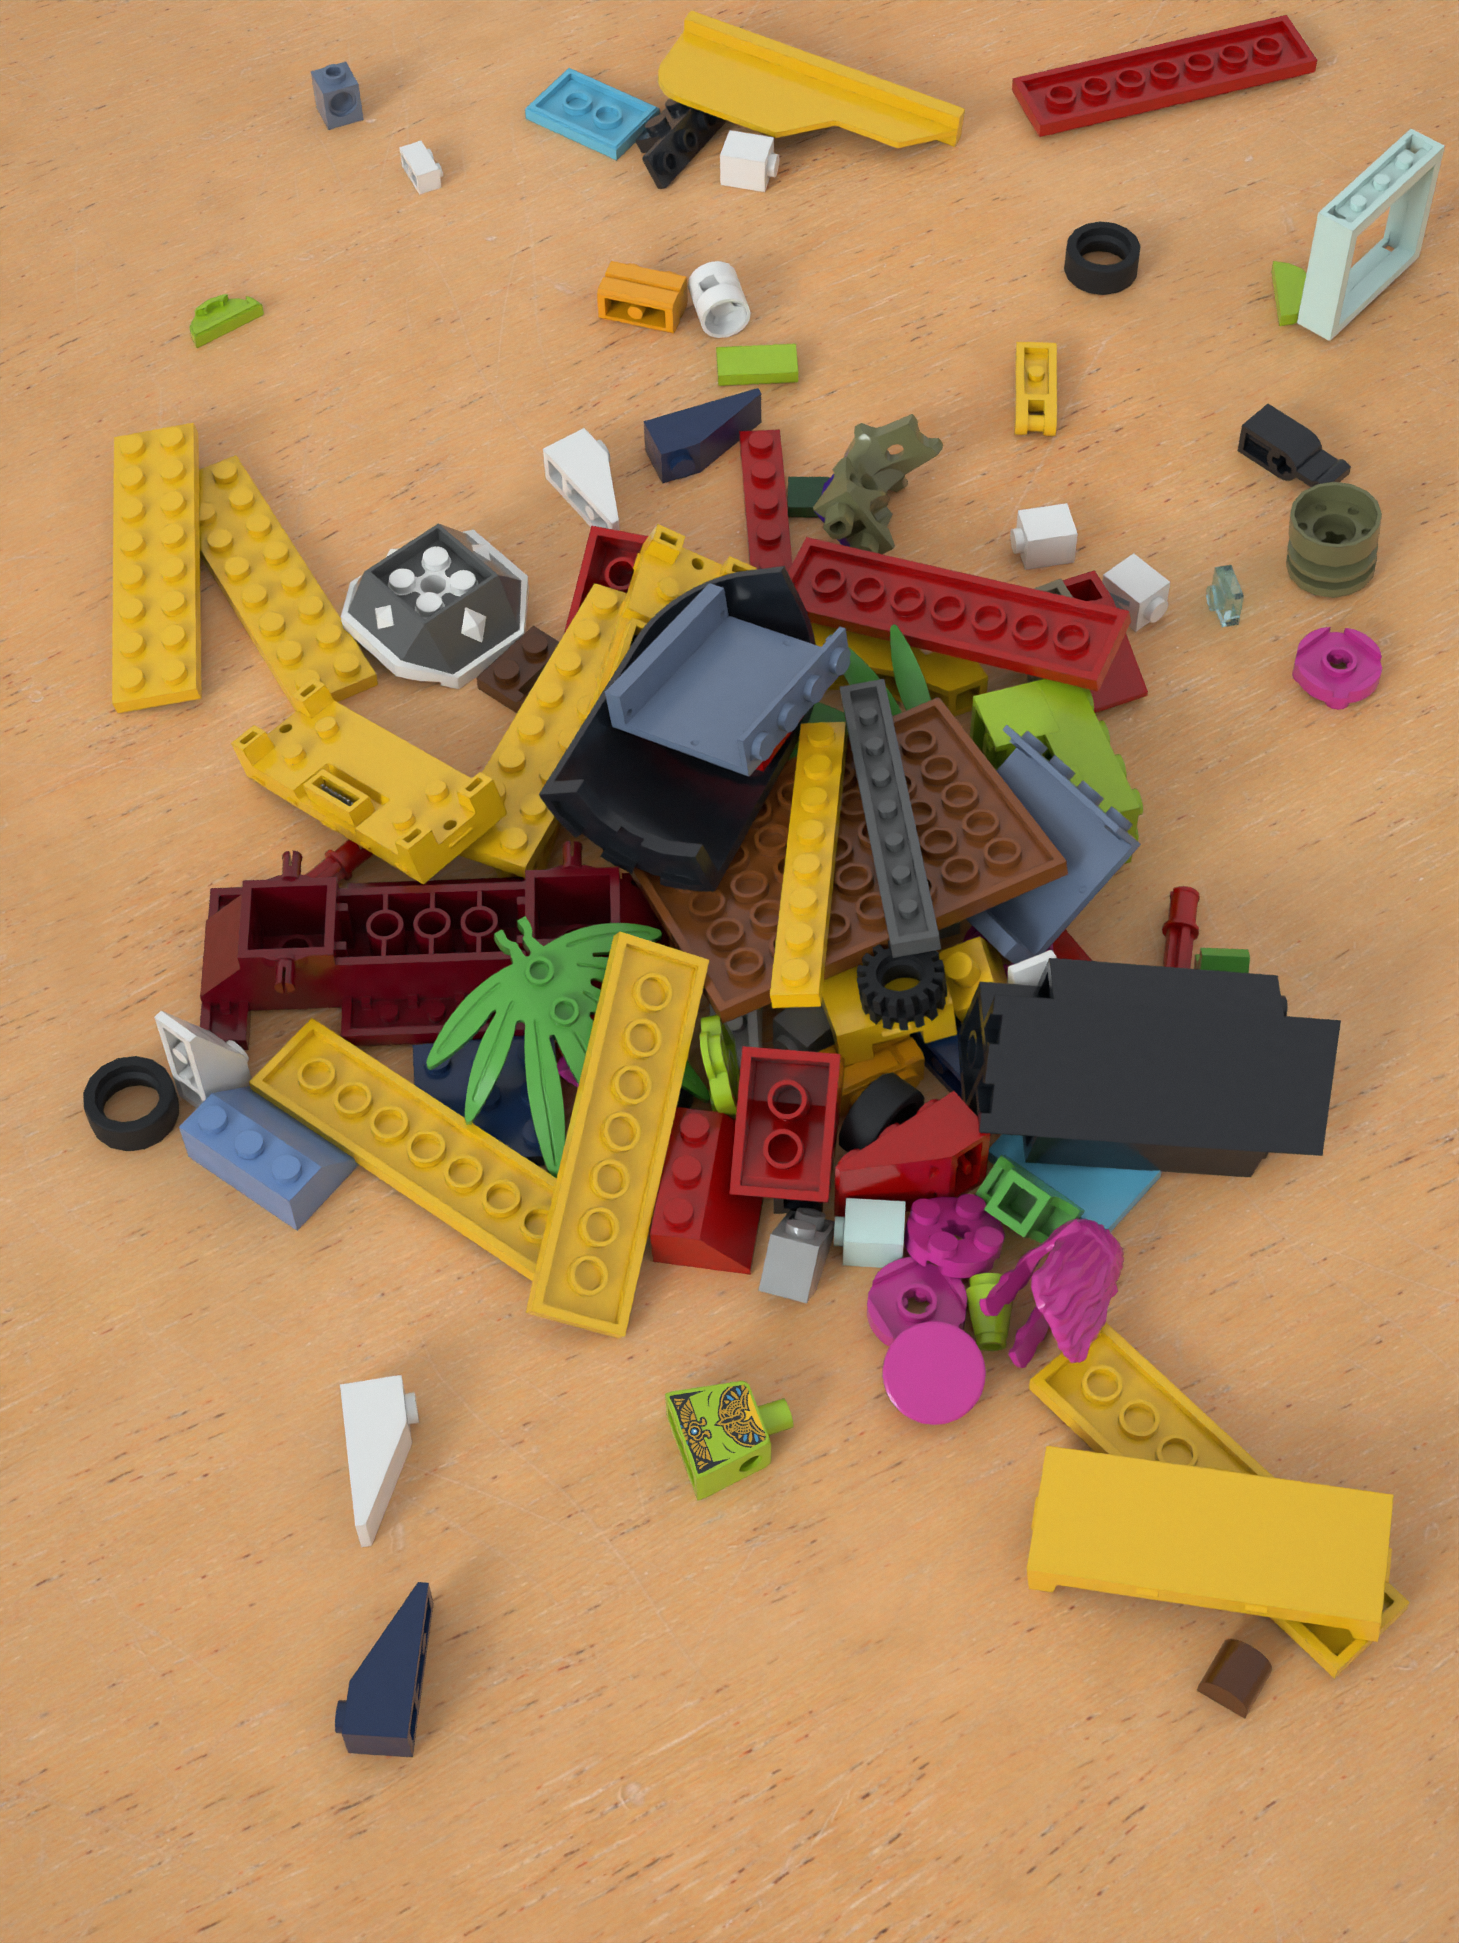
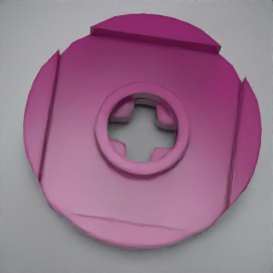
[1292,627,1382,710]
[904,1194,1005,1278]
[867,1257,967,1346]

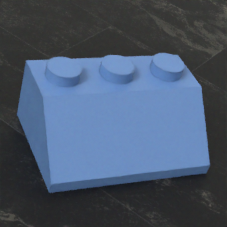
[179,1086,359,1231]

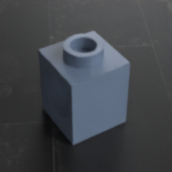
[311,62,364,130]

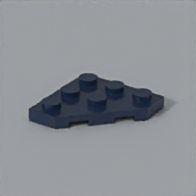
[413,1035,557,1166]

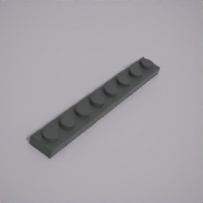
[840,679,941,958]

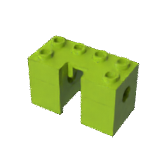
[970,679,1143,864]

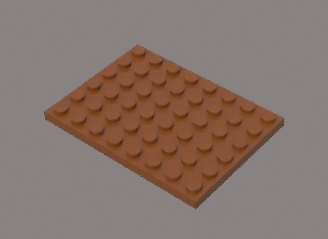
[630,697,1068,1024]

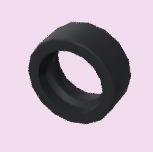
[1064,221,1141,295]
[83,1056,179,1151]
[839,1072,925,1152]

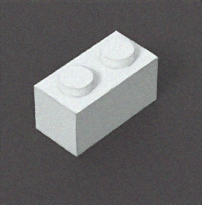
[399,141,443,195]

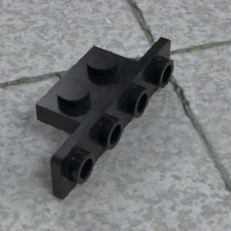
[635,98,727,189]

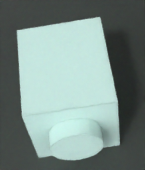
[834,1198,906,1268]

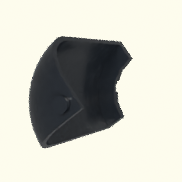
[539,566,816,892]

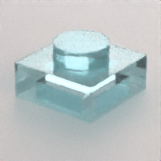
[1206,565,1244,627]

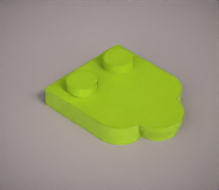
[700,1015,740,1120]

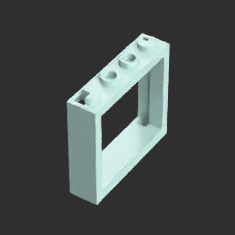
[1297,129,1445,341]

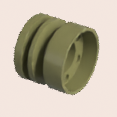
[1286,482,1382,598]

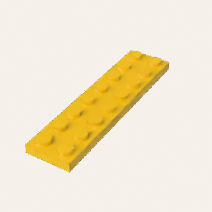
[112,423,202,713]
[199,455,378,712]
[459,583,627,878]
[525,932,709,1338]
[249,1018,557,1282]
[1029,1322,1410,1679]

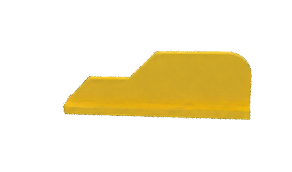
[658,10,965,148]

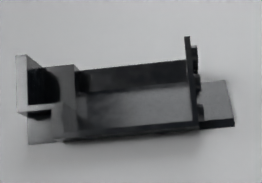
[957,958,1341,1177]

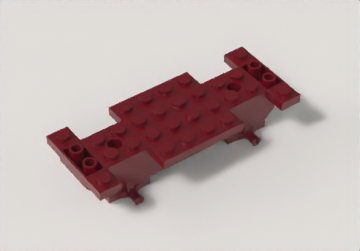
[200,840,670,1050]

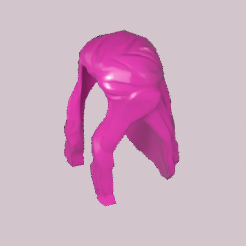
[979,1218,1124,1368]

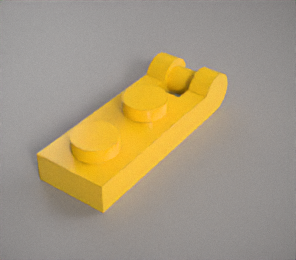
[1014,342,1057,436]

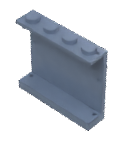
[605,583,851,776]
[966,725,1141,964]

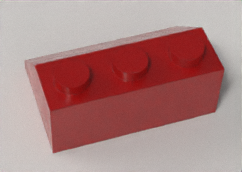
[650,1107,764,1275]

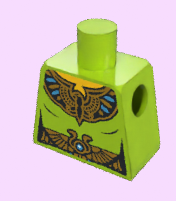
[665,1381,794,1501]

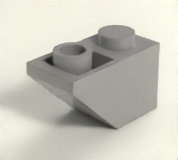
[759,1208,835,1303]

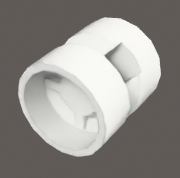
[687,261,751,338]

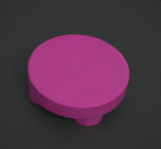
[882,1321,986,1425]

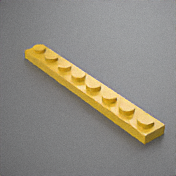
[770,722,848,1008]

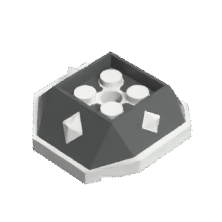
[341,523,529,689]

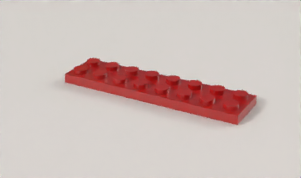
[1012,15,1317,137]
[788,537,1131,691]

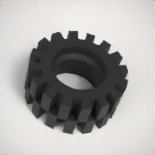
[857,940,947,1031]

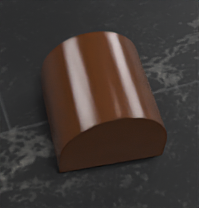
[1197,1639,1272,1719]

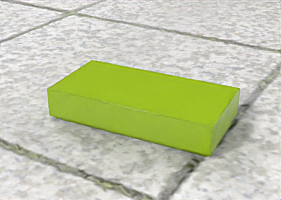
[716,344,798,386]

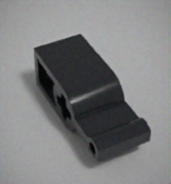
[1237,404,1351,487]

